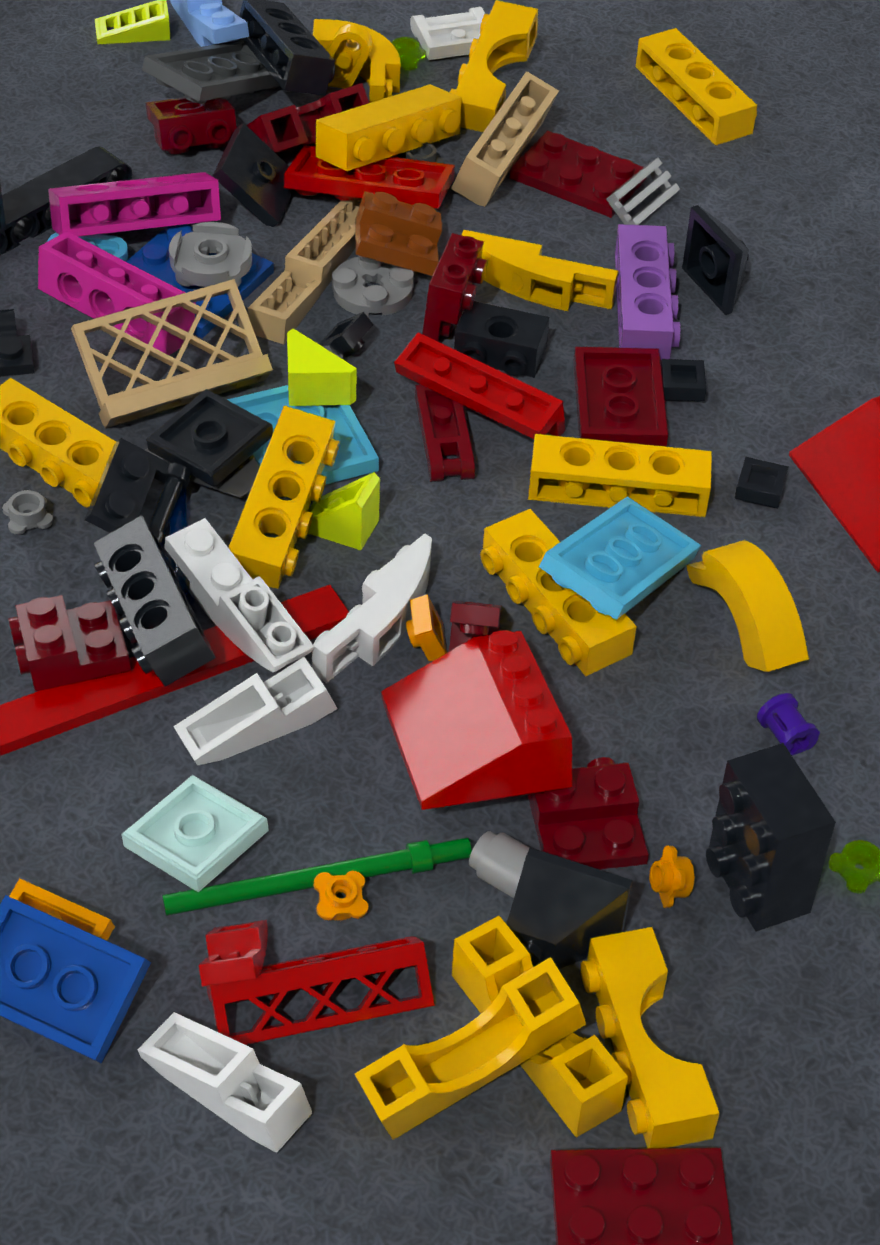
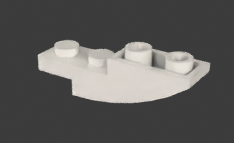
[164,518,314,673]
[312,534,432,683]

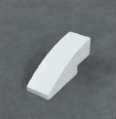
[173,657,338,765]
[138,1012,312,1153]

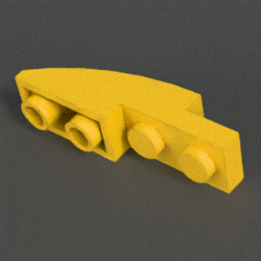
[462,230,618,311]

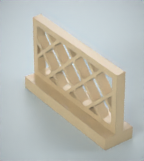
[71,279,273,428]

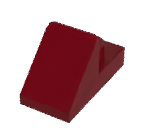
[449,600,502,651]

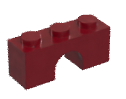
[246,83,369,156]

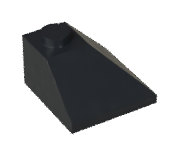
[682,205,749,315]
[507,848,632,969]

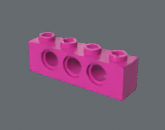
[48,172,221,237]
[38,231,196,355]

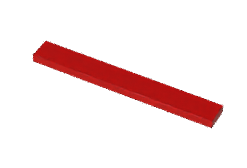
[0,584,349,756]

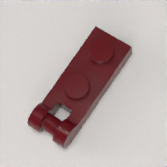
[415,385,475,482]

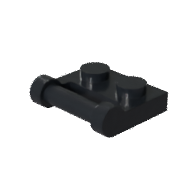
[84,438,192,549]

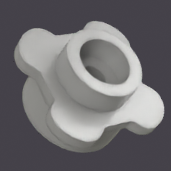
[2,490,53,534]

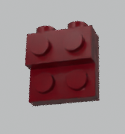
[146,97,237,154]
[422,233,488,342]
[8,595,131,692]
[528,757,649,870]

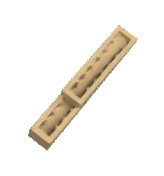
[248,198,362,345]

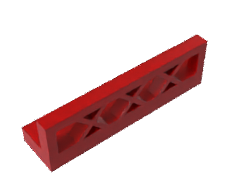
[394,332,566,439]
[206,936,435,1045]

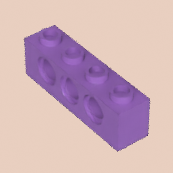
[615,224,680,360]

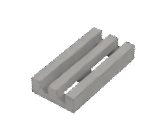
[606,158,680,225]

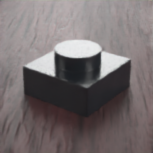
[661,359,707,401]
[734,457,789,509]

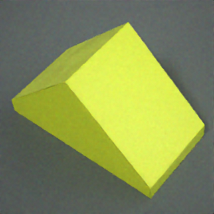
[287,328,357,406]
[308,472,380,550]

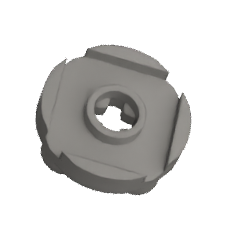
[169,222,252,287]
[332,256,414,316]

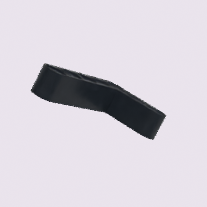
[0,146,133,256]

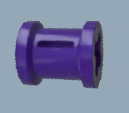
[757,693,820,756]

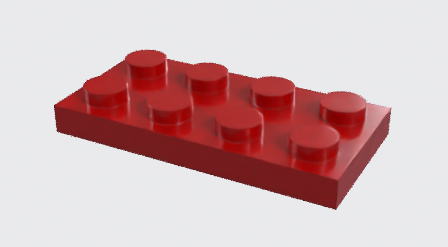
[284,145,455,209]

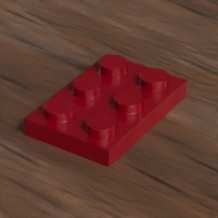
[509,130,647,218]
[573,347,668,447]
[550,1148,734,1245]

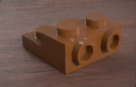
[355,191,442,276]

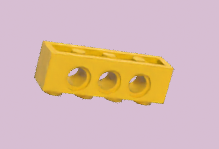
[636,28,757,145]
[0,378,116,507]
[228,406,340,589]
[528,434,712,517]
[480,509,637,676]

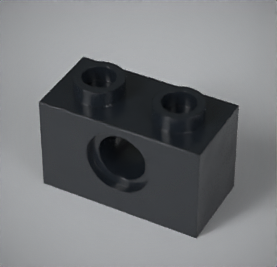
[454,301,550,378]

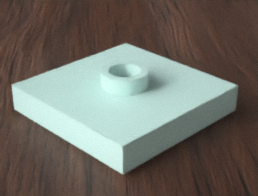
[121,775,269,892]

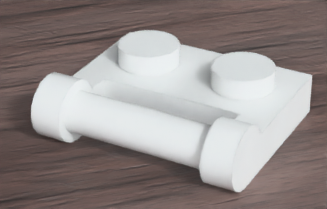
[410,7,485,60]

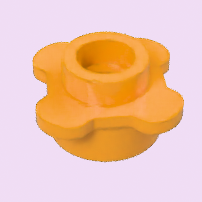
[649,846,695,908]
[313,871,368,921]

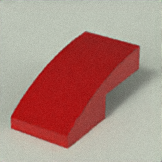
[199,920,268,987]

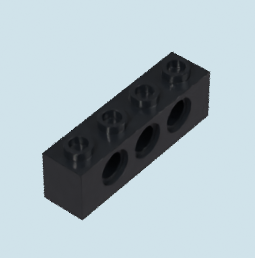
[239,0,335,96]
[93,515,216,687]

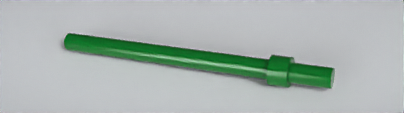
[162,837,472,916]

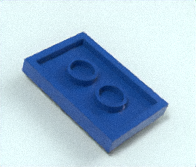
[0,895,151,1064]

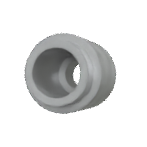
[469,831,530,898]

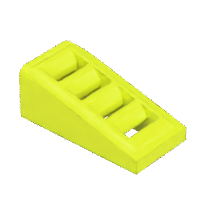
[95,0,170,44]

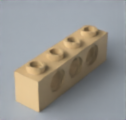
[451,71,559,207]

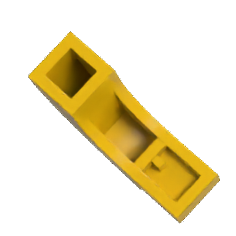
[313,19,401,103]
[686,540,809,672]

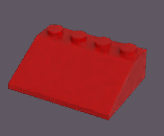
[789,396,880,572]
[381,630,572,810]

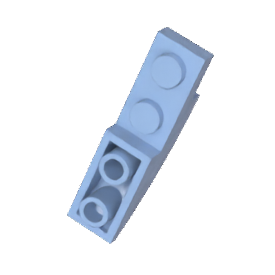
[170,0,249,47]

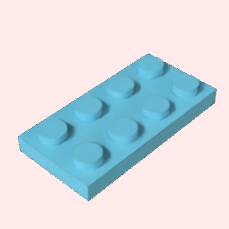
[539,496,701,620]

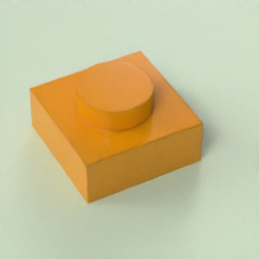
[406,594,447,661]

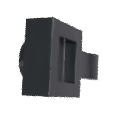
[0,309,34,377]
[319,312,374,359]

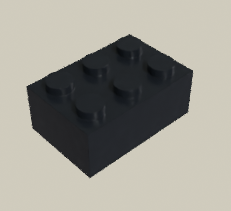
[706,743,836,932]

